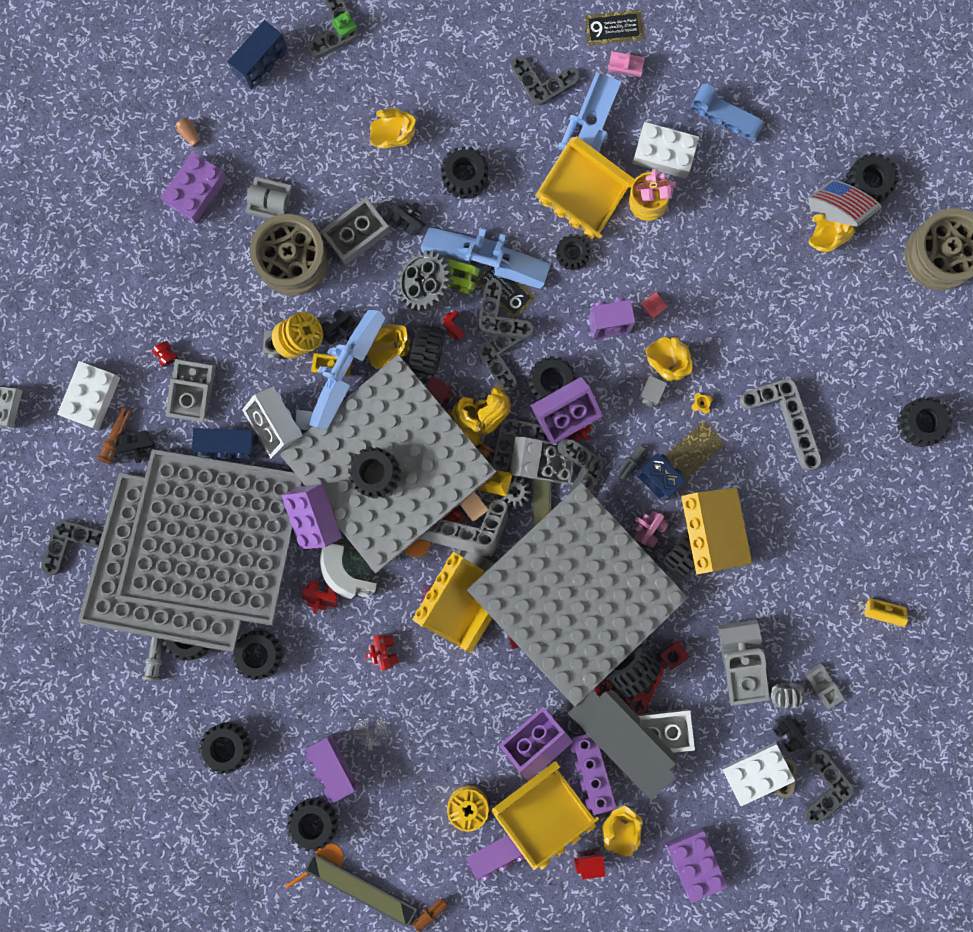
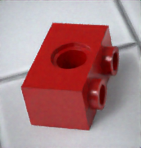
[574,849,606,880]

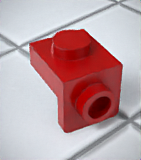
[443,310,465,341]

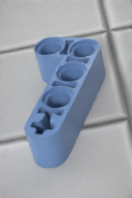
[690,84,764,141]

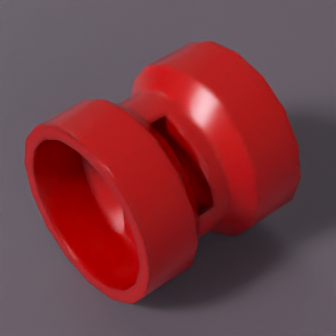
[152,341,178,367]

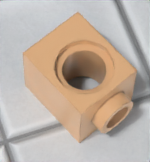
[460,492,488,523]

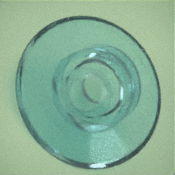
[342,551,369,581]

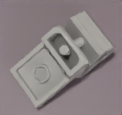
[718,619,770,706]

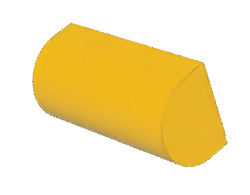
[311,353,352,377]
[864,598,908,627]

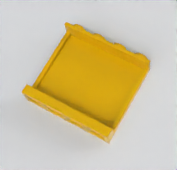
[535,136,635,239]
[681,488,752,574]
[412,552,492,654]
[491,761,599,870]

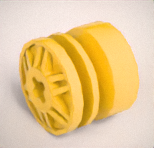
[629,172,669,221]
[272,312,323,359]
[447,785,489,832]

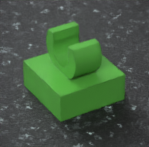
[331,11,357,38]

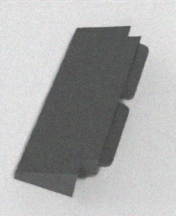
[567,690,676,800]

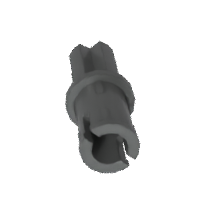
[617,445,647,481]

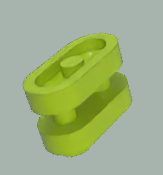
[447,259,480,294]

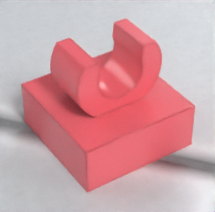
[641,292,668,319]

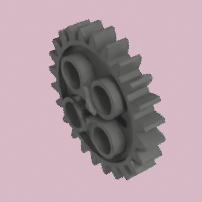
[396,250,453,312]

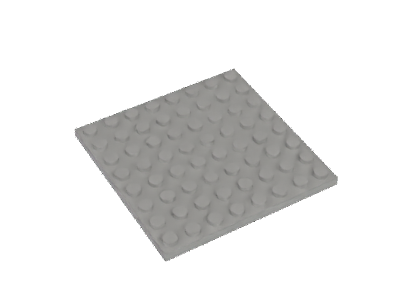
[280,355,497,573]
[115,449,302,626]
[78,473,242,653]
[467,483,688,707]

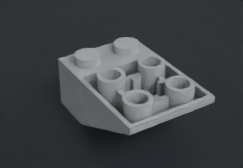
[509,437,574,485]

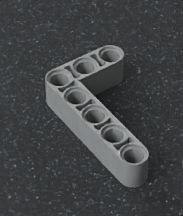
[739,379,821,471]
[419,500,509,556]

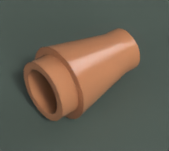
[175,117,201,147]

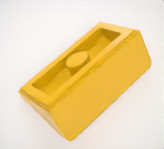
[477,470,512,496]

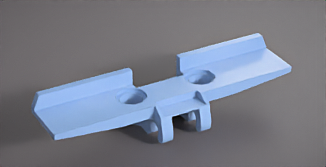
[558,72,621,153]
[421,227,551,289]
[308,310,385,429]

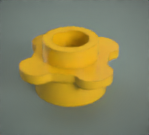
[691,393,713,414]

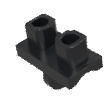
[390,202,426,236]
[321,309,356,345]
[116,430,155,463]
[772,715,809,752]

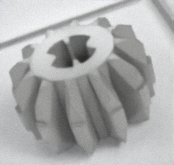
[500,476,531,509]
[771,683,805,709]

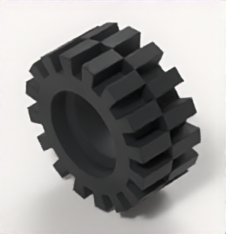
[556,234,590,271]

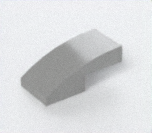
[805,664,844,710]

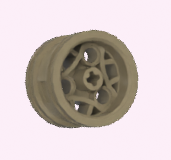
[904,208,973,291]
[250,214,329,296]

